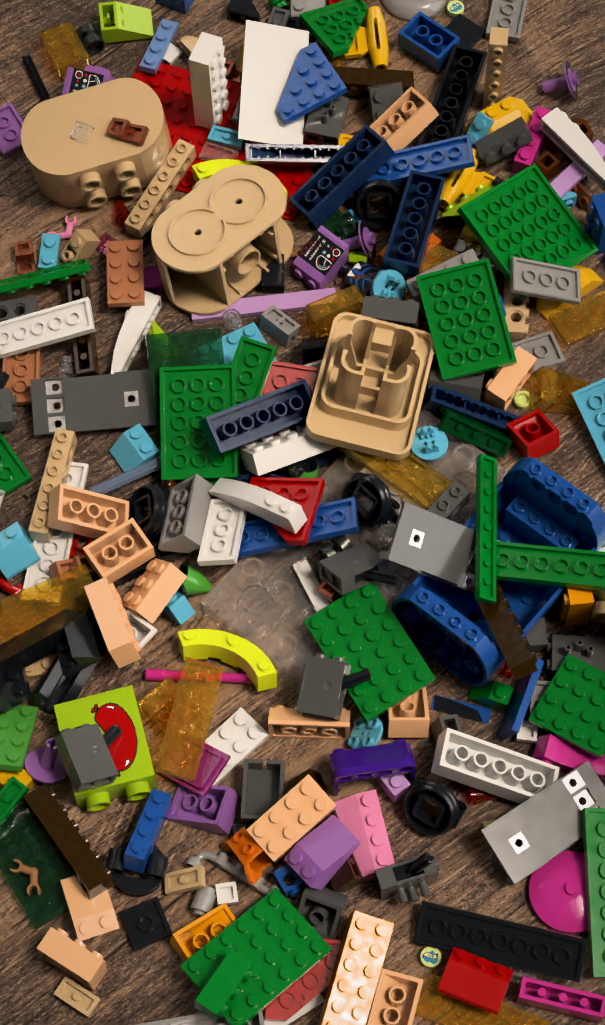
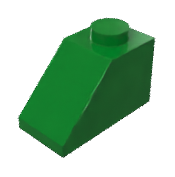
[468,681,514,713]

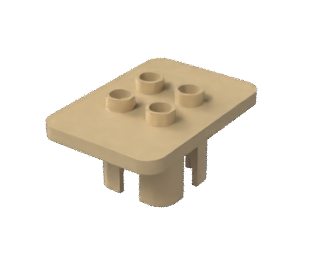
[305,312,435,460]

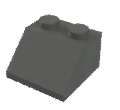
[367,81,403,123]
[298,885,348,939]

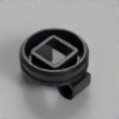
[352,179,404,229]
[341,472,400,528]
[128,483,170,543]
[403,777,467,836]
[105,841,169,897]

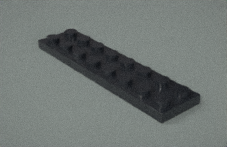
[414,900,588,982]

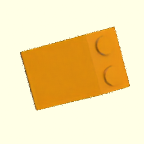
[170,903,237,963]

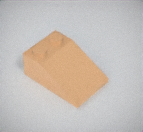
[386,686,430,738]
[60,876,119,941]

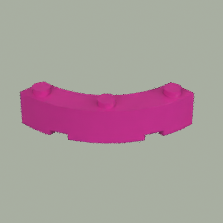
[532,734,605,782]

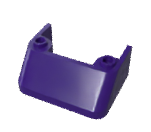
[329,739,416,796]

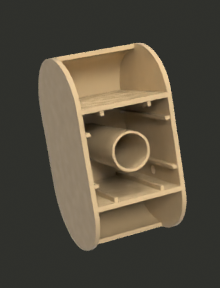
[21,78,173,208]
[151,165,294,315]

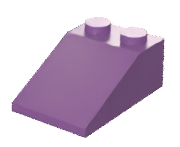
[167,785,241,835]
[284,815,361,890]

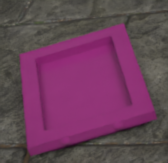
[154,730,231,797]

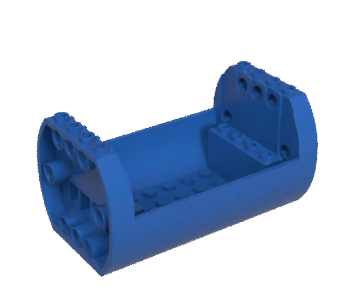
[392,457,605,687]

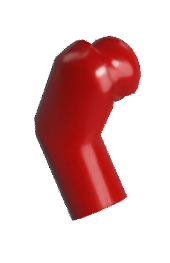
[0,578,23,597]

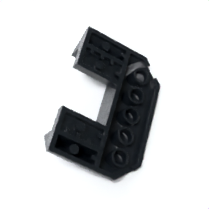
[0,609,101,715]

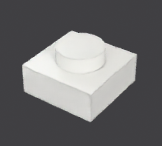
[516,720,538,744]
[215,881,239,906]

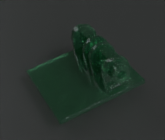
[308,209,358,240]

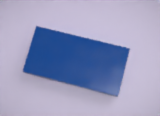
[497,658,544,740]

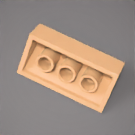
[268,705,350,740]
[367,968,423,1025]

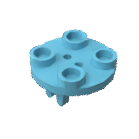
[371,269,406,300]
[411,426,448,462]
[348,717,384,749]

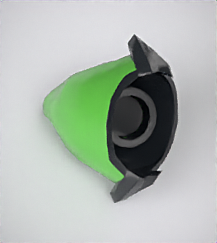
[288,457,319,478]
[177,562,213,595]

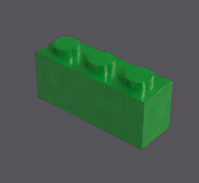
[194,948,253,1022]

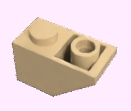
[59,229,101,263]

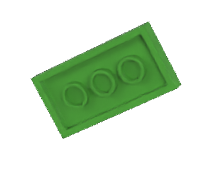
[0,705,39,772]

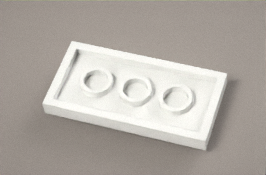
[197,499,247,566]
[204,707,269,785]

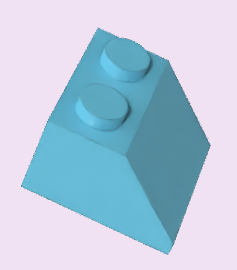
[109,423,160,472]
[0,522,41,580]

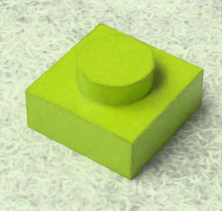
[348,251,368,265]

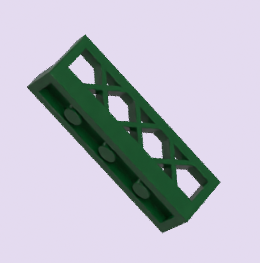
[438,406,512,457]

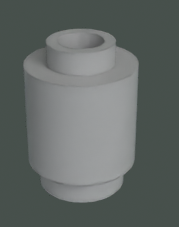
[190,886,216,917]

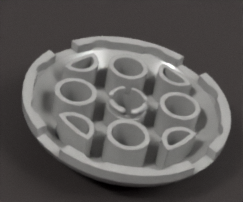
[381,0,447,22]

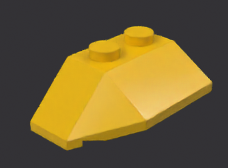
[464,96,532,135]
[536,265,604,321]

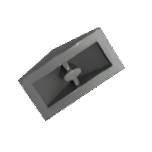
[526,617,548,652]

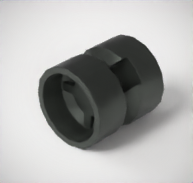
[75,23,105,56]
[317,535,353,560]

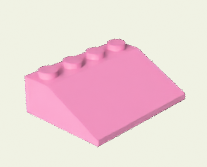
[334,789,395,881]

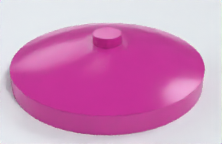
[528,851,588,935]

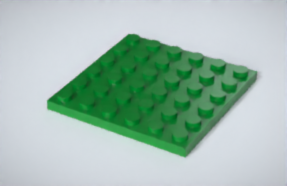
[457,163,599,299]

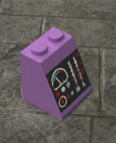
[62,66,115,95]
[293,225,349,290]

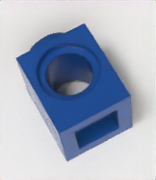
[273,864,304,898]

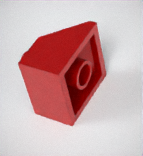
[507,409,560,458]

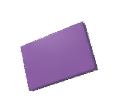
[0,103,23,158]

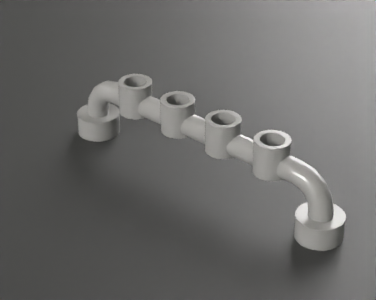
[185,851,282,896]

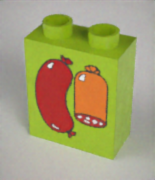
[54,685,158,812]

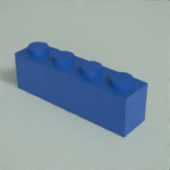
[123,789,172,874]

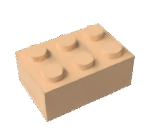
[483,346,537,411]
[83,518,155,584]
[122,558,187,624]
[37,927,108,991]

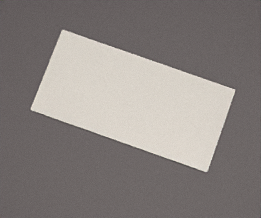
[238,20,309,145]

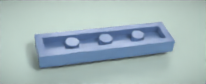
[139,18,179,75]

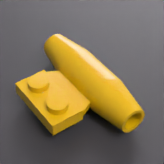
[344,6,389,69]
[440,148,496,209]

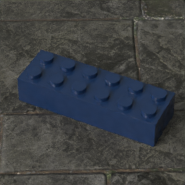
[289,124,395,228]
[382,170,446,278]
[199,379,313,458]

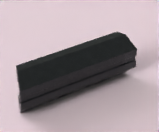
[34,606,107,715]

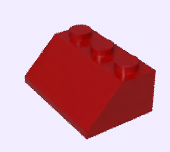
[437,947,514,1015]

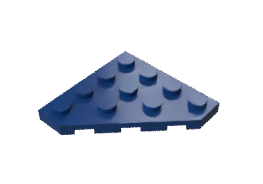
[277,42,348,124]

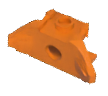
[221,826,272,885]

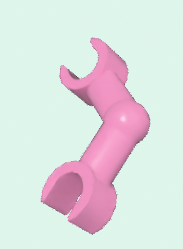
[47,215,77,240]

